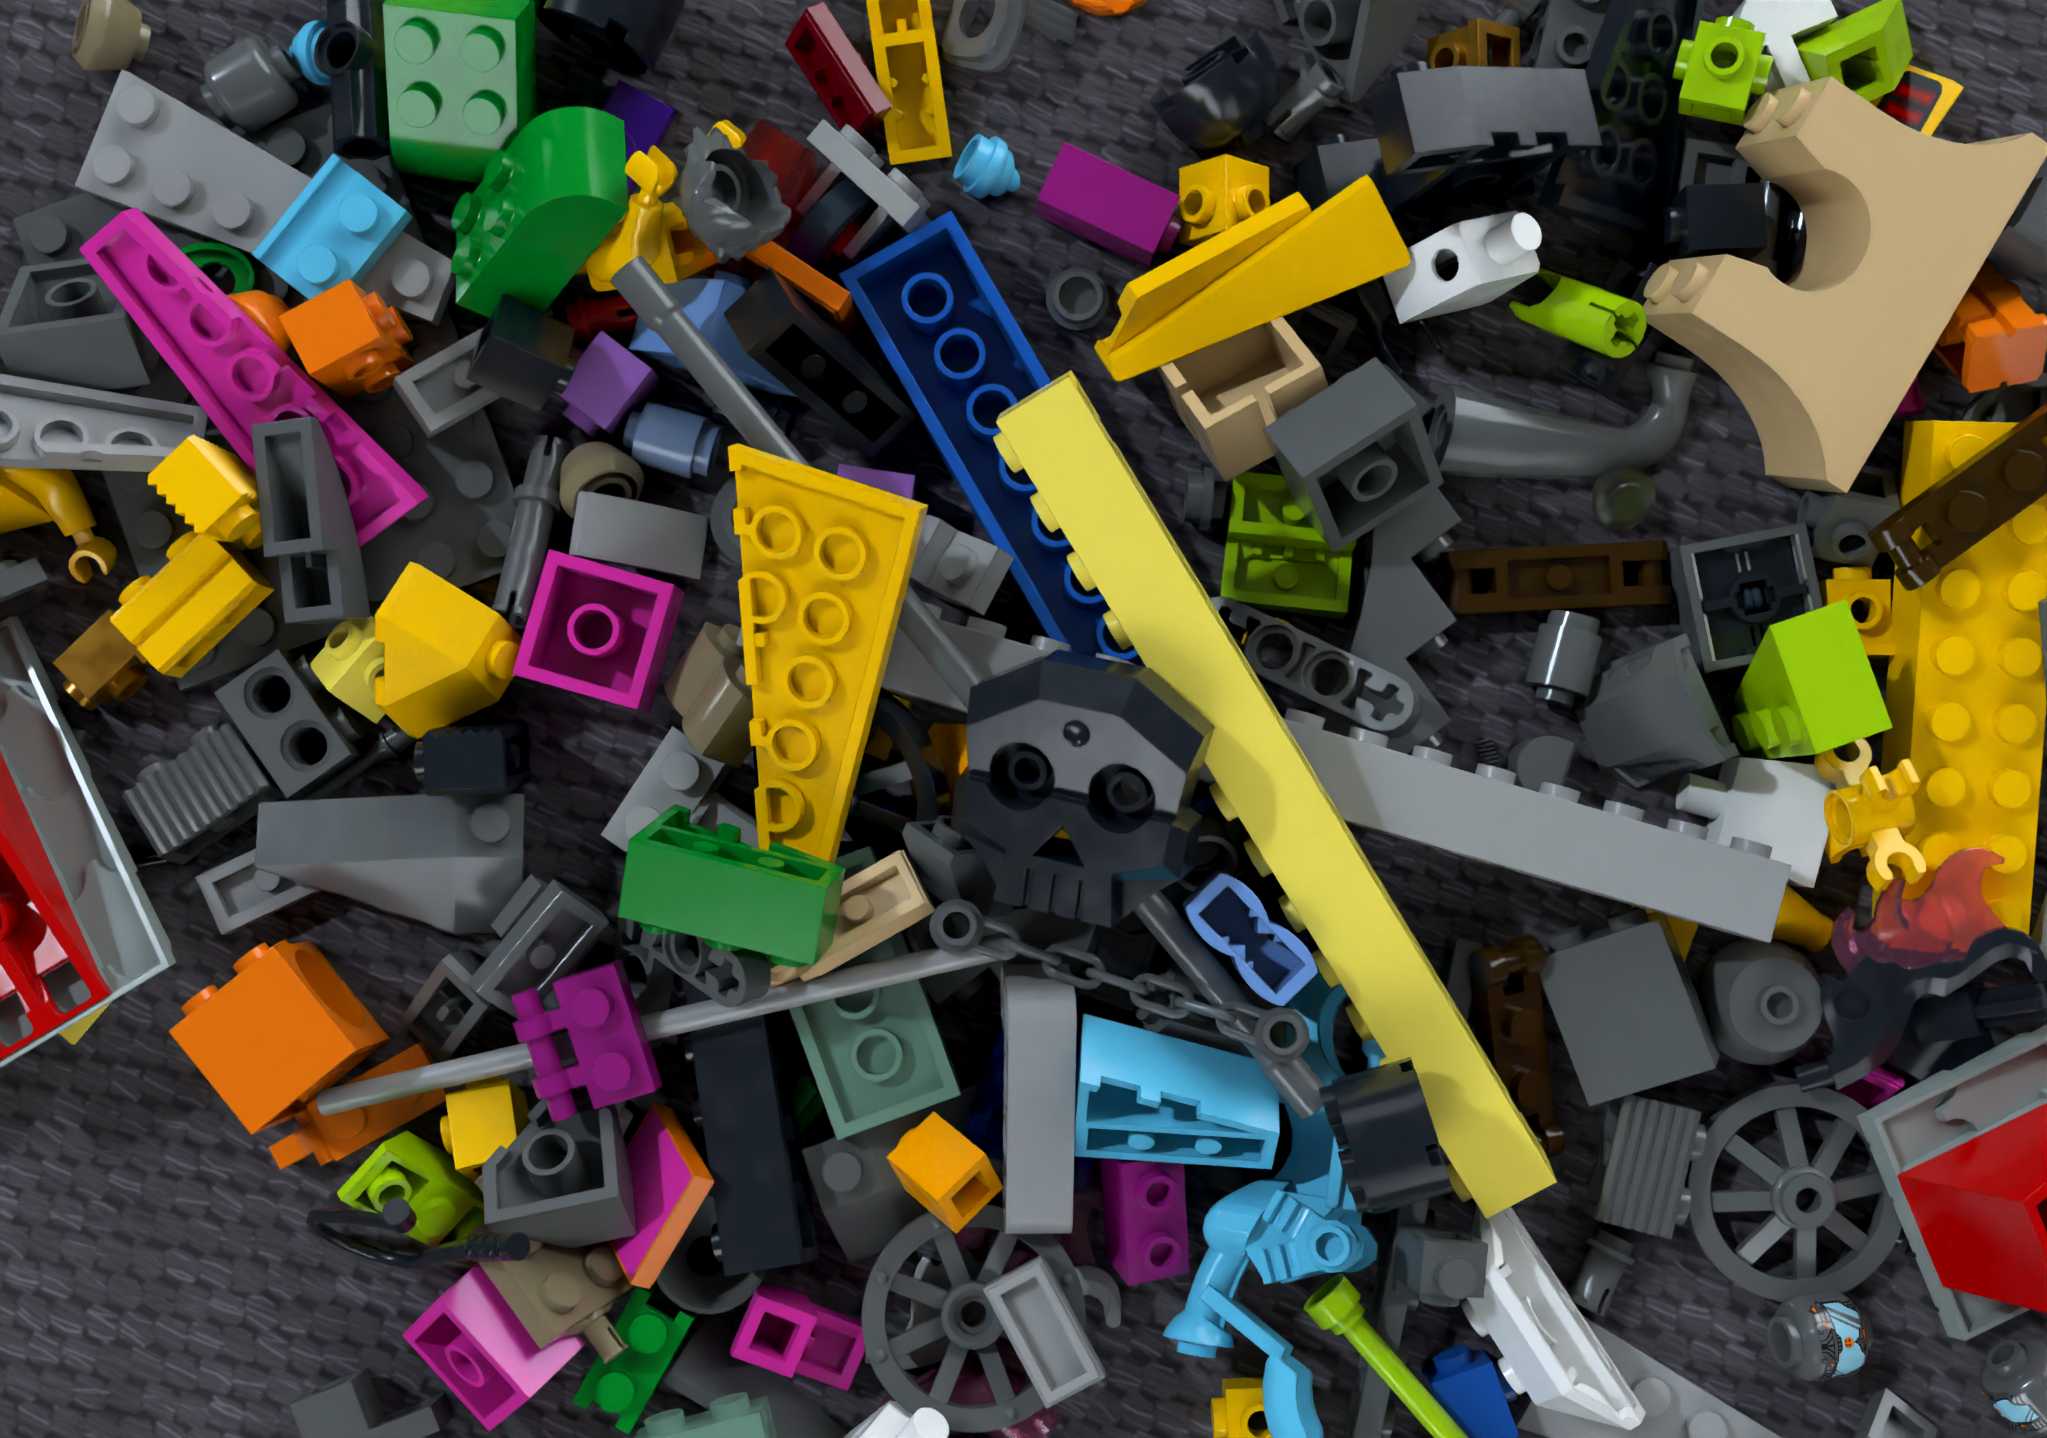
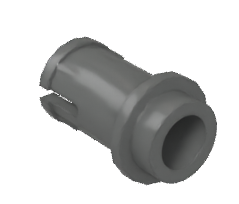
[1264,60,1345,142]
[1568,1228,1636,1316]

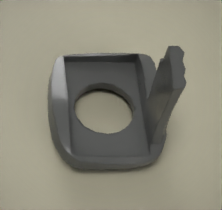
[942,0,1079,73]

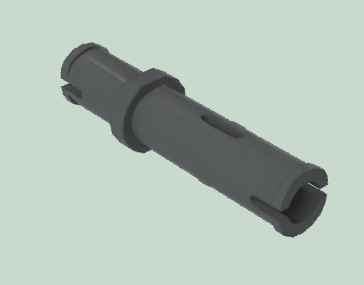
[491,435,572,626]

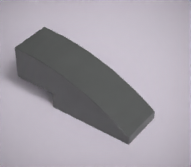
[251,416,370,624]

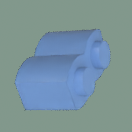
[1182,870,1318,1006]

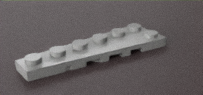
[75,69,456,327]
[0,374,209,472]

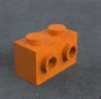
[278,279,414,399]

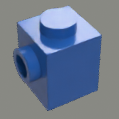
[1421,1345,1519,1438]

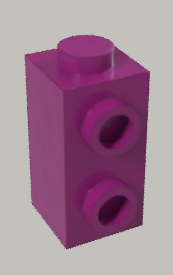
[1037,142,1184,269]
[1100,1158,1190,1286]

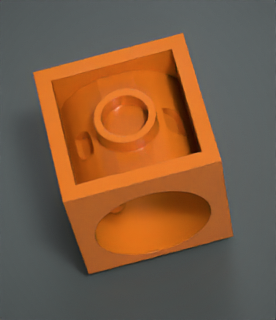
[169,939,390,1135]

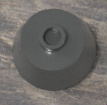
[1696,938,1823,1065]

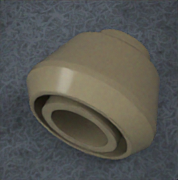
[72,0,151,71]
[559,441,644,519]

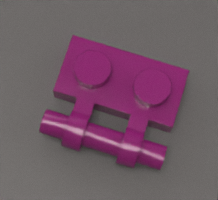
[511,960,663,1122]

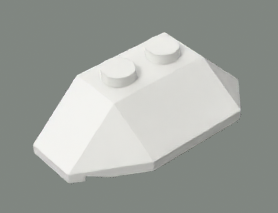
[1461,1205,1646,1430]

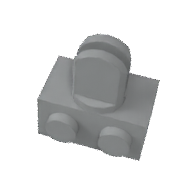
[601,726,759,852]

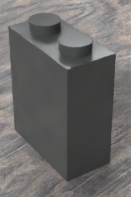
[1539,906,1720,1107]

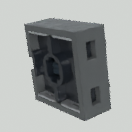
[1667,522,1823,674]

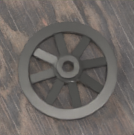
[1684,1081,1902,1302]
[861,1202,1086,1433]

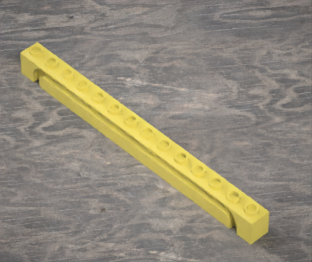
[993,370,1557,1219]

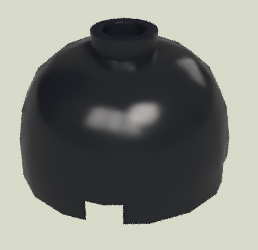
[1150,28,1280,152]

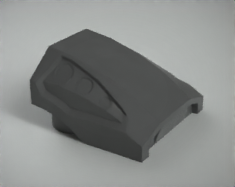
[1574,633,1740,789]

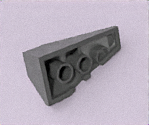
[255,794,524,935]

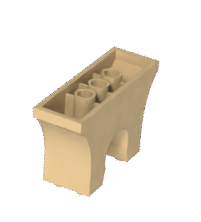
[1642,76,2047,493]

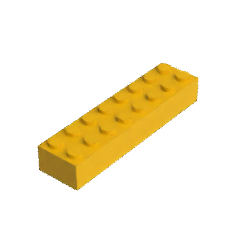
[1872,420,2047,948]

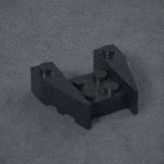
[1293,61,1602,219]

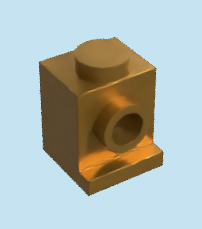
[1422,18,1521,69]
[53,609,152,710]

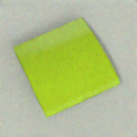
[1220,472,1356,619]

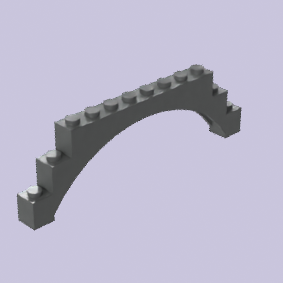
[922,487,1462,1013]

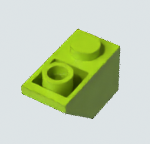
[1794,0,1913,102]

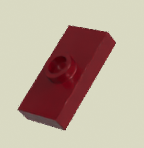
[785,1,892,140]

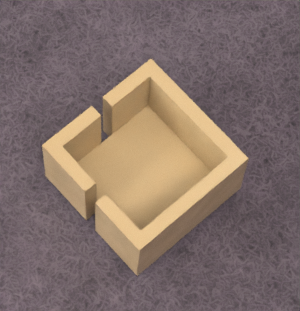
[1157,317,1328,482]

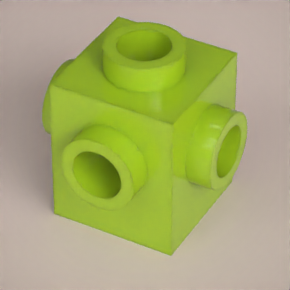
[1673,16,1774,126]

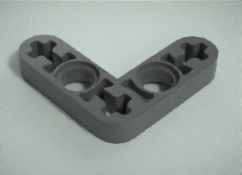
[612,917,771,1052]

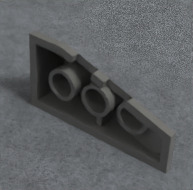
[801,1071,1004,1263]

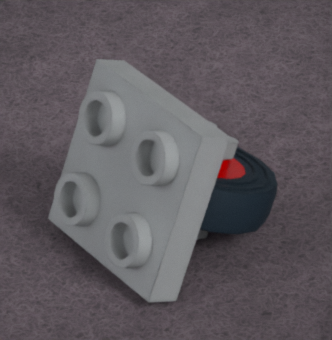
[786,119,931,275]

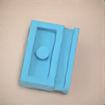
[252,153,413,300]

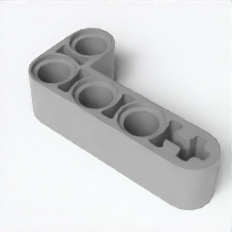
[1000,963,1077,1235]

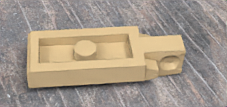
[764,850,935,988]

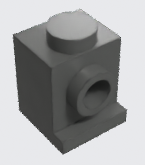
[1392,1224,1488,1307]

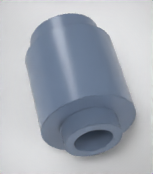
[623,401,722,479]

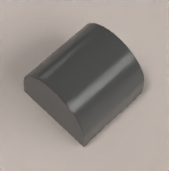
[1505,736,1576,792]

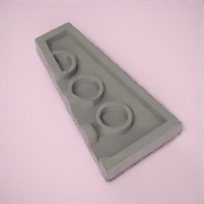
[1514,1315,1783,1438]

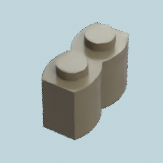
[664,622,754,768]

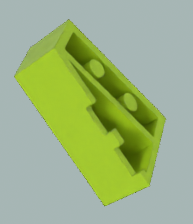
[1731,599,1893,759]

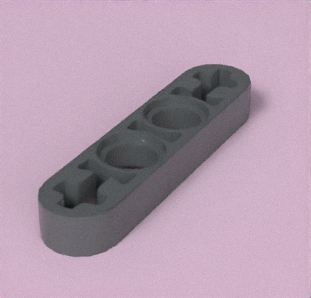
[1210,596,1421,739]

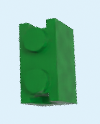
[572,1281,698,1435]

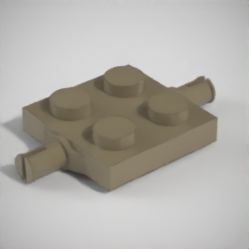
[467,1174,636,1364]

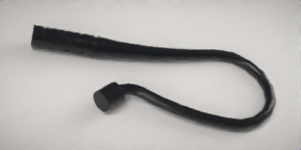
[306,1198,530,1269]

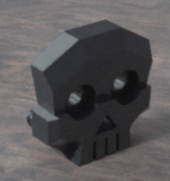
[951,649,1215,928]

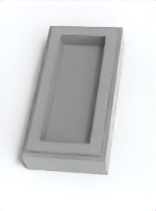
[983,1254,1106,1409]

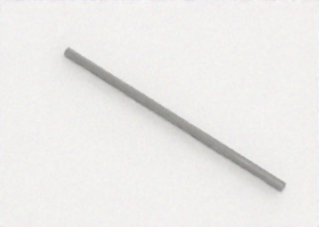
[316,932,1010,1116]

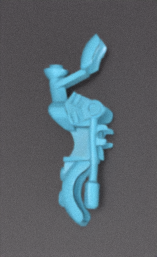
[1162,963,1386,1438]

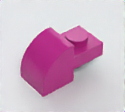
[730,1285,866,1392]

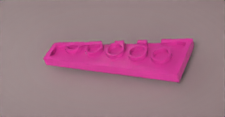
[79,207,429,548]

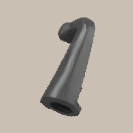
[1427,351,1699,479]

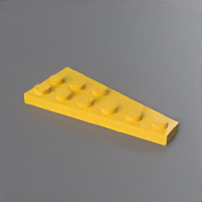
[728,443,929,864]

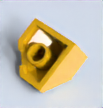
[375,562,522,739]

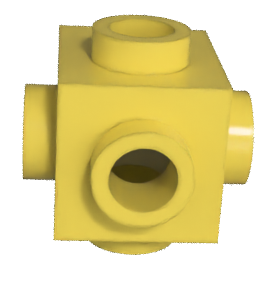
[310,615,385,724]

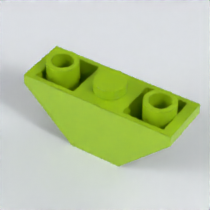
[337,1131,485,1268]

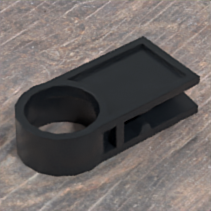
[1074,889,1166,1012]

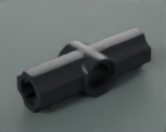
[314,0,390,161]

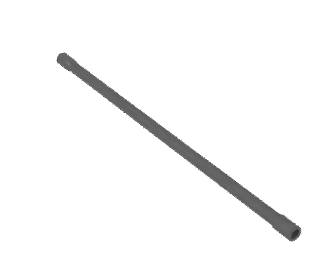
[611,256,1325,1119]

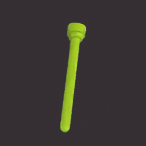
[1304,1274,1469,1438]

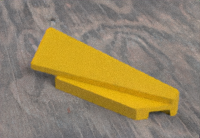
[1094,175,1411,382]

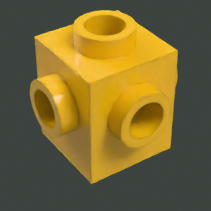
[1179,154,1270,247]

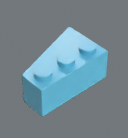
[1074,1013,1280,1169]

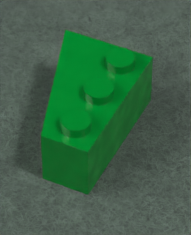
[618,804,846,967]

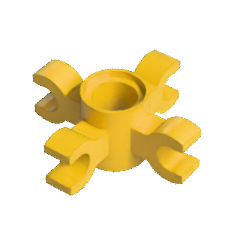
[1814,738,1926,892]

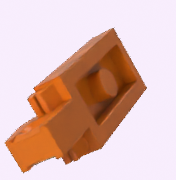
[268,1042,451,1170]

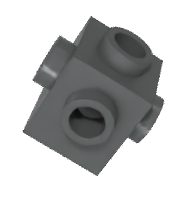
[1797,465,1900,569]

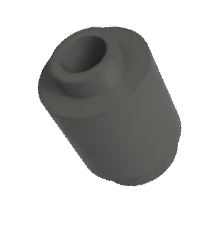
[1525,610,1603,708]

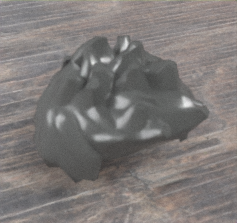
[672,127,791,264]

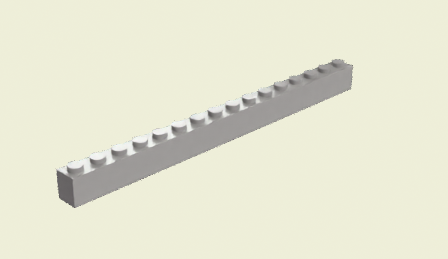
[736,602,1792,943]

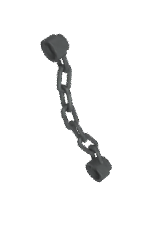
[930,899,1309,1063]

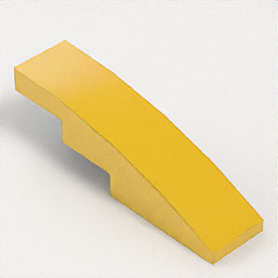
[866,0,952,165]

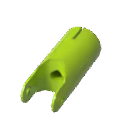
[1509,268,1647,358]

